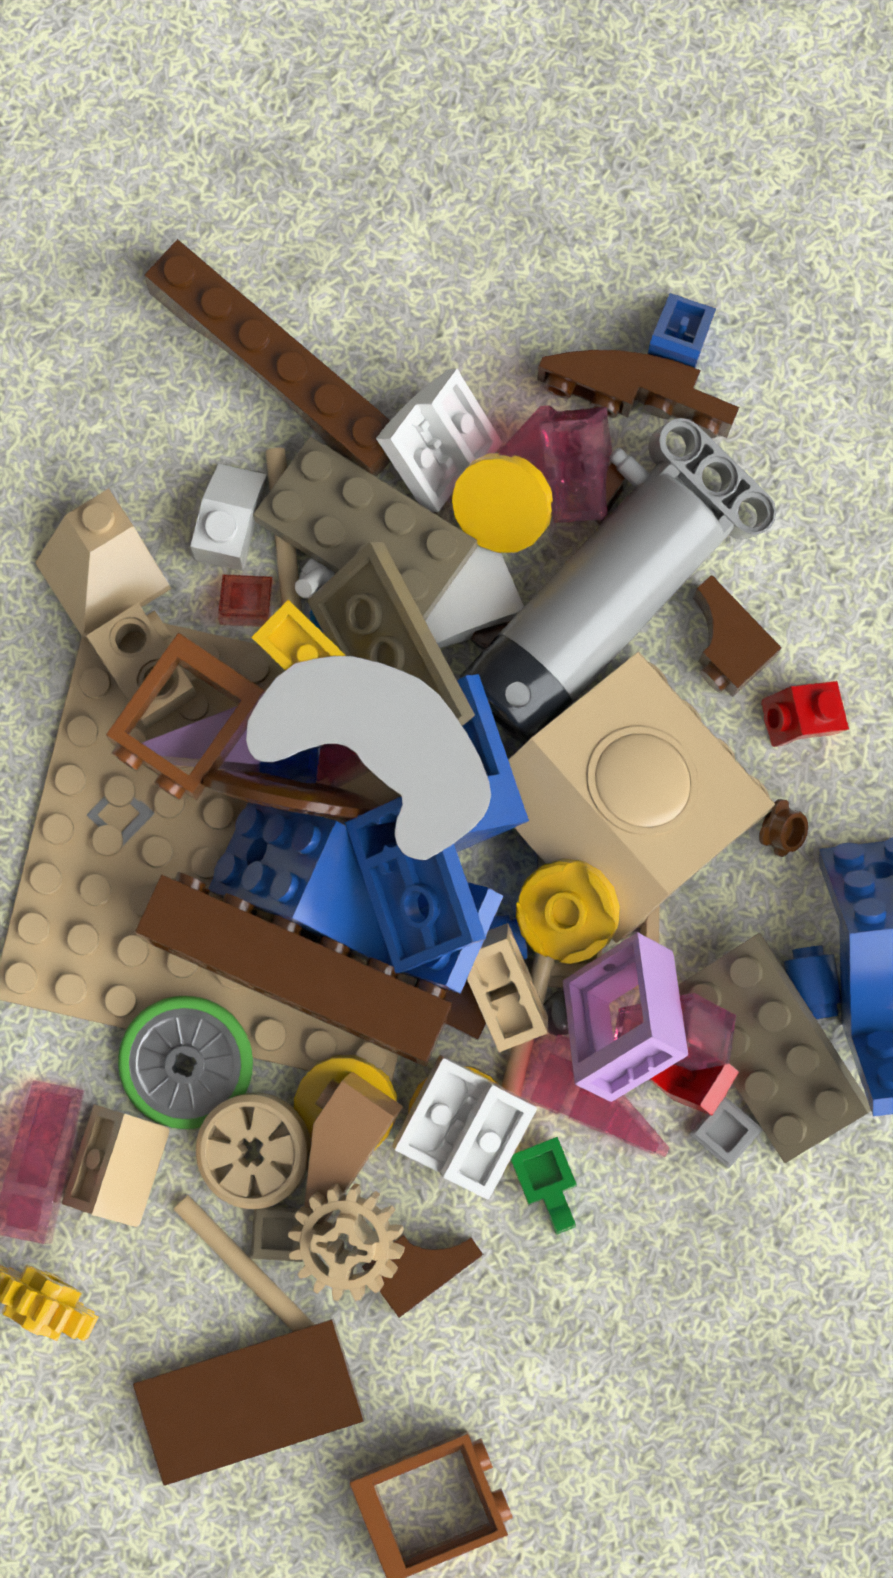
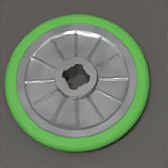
[118,996,253,1129]

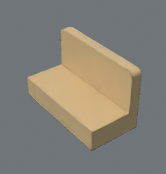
[61,1104,170,1227]

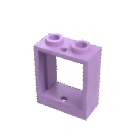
[563,932,688,1102]

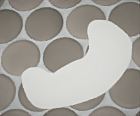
[246,656,491,860]

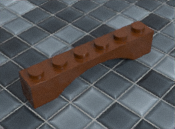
[144,239,391,477]

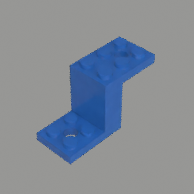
[345,674,529,973]
[208,802,503,993]
[819,837,893,1117]

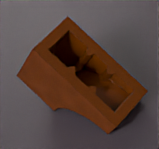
[693,575,782,697]
[362,1235,484,1318]

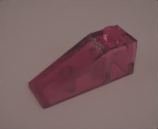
[520,1034,669,1158]
[0,1080,85,1244]

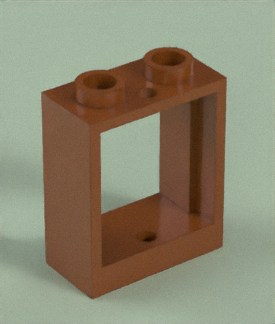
[106,632,265,801]
[350,1430,513,1578]

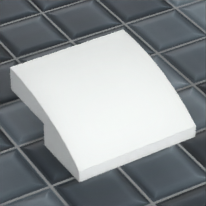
[376,369,503,512]
[425,530,524,648]
[392,1054,537,1200]

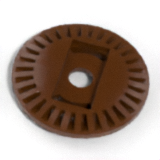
[201,769,380,819]

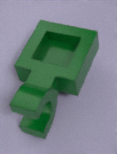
[510,1137,577,1235]

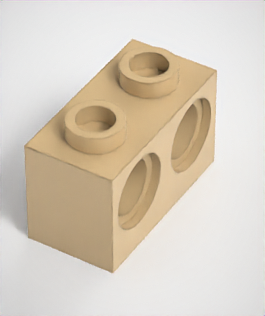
[86,603,198,729]
[467,923,548,1052]

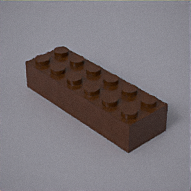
[135,872,452,1067]

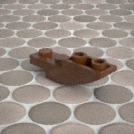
[537,350,740,438]

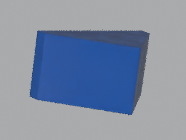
[647,293,716,368]

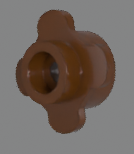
[759,799,808,857]

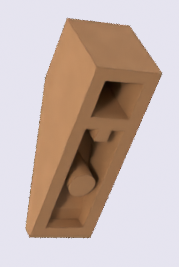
[304,1072,403,1225]

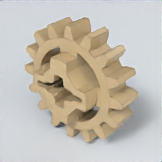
[288,1183,405,1301]

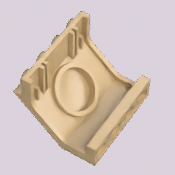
[508,651,775,943]

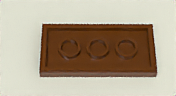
[133,1318,365,1486]

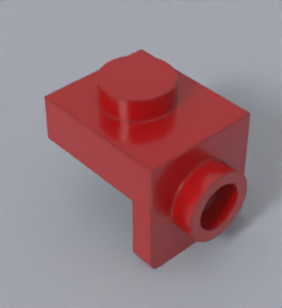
[761,681,849,747]
[649,1044,739,1116]

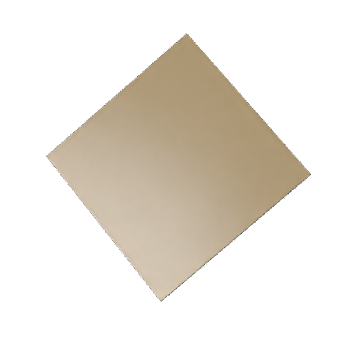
[0,623,416,1083]

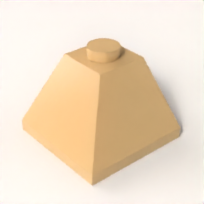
[35,488,171,642]

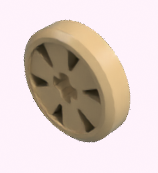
[196,1092,311,1209]

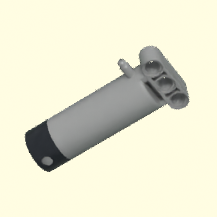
[460,418,776,744]

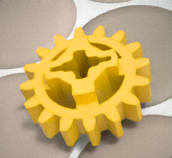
[0,1264,99,1341]

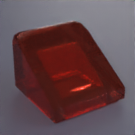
[218,574,273,627]

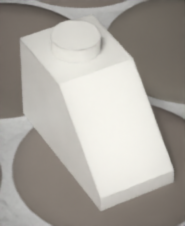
[190,463,267,571]

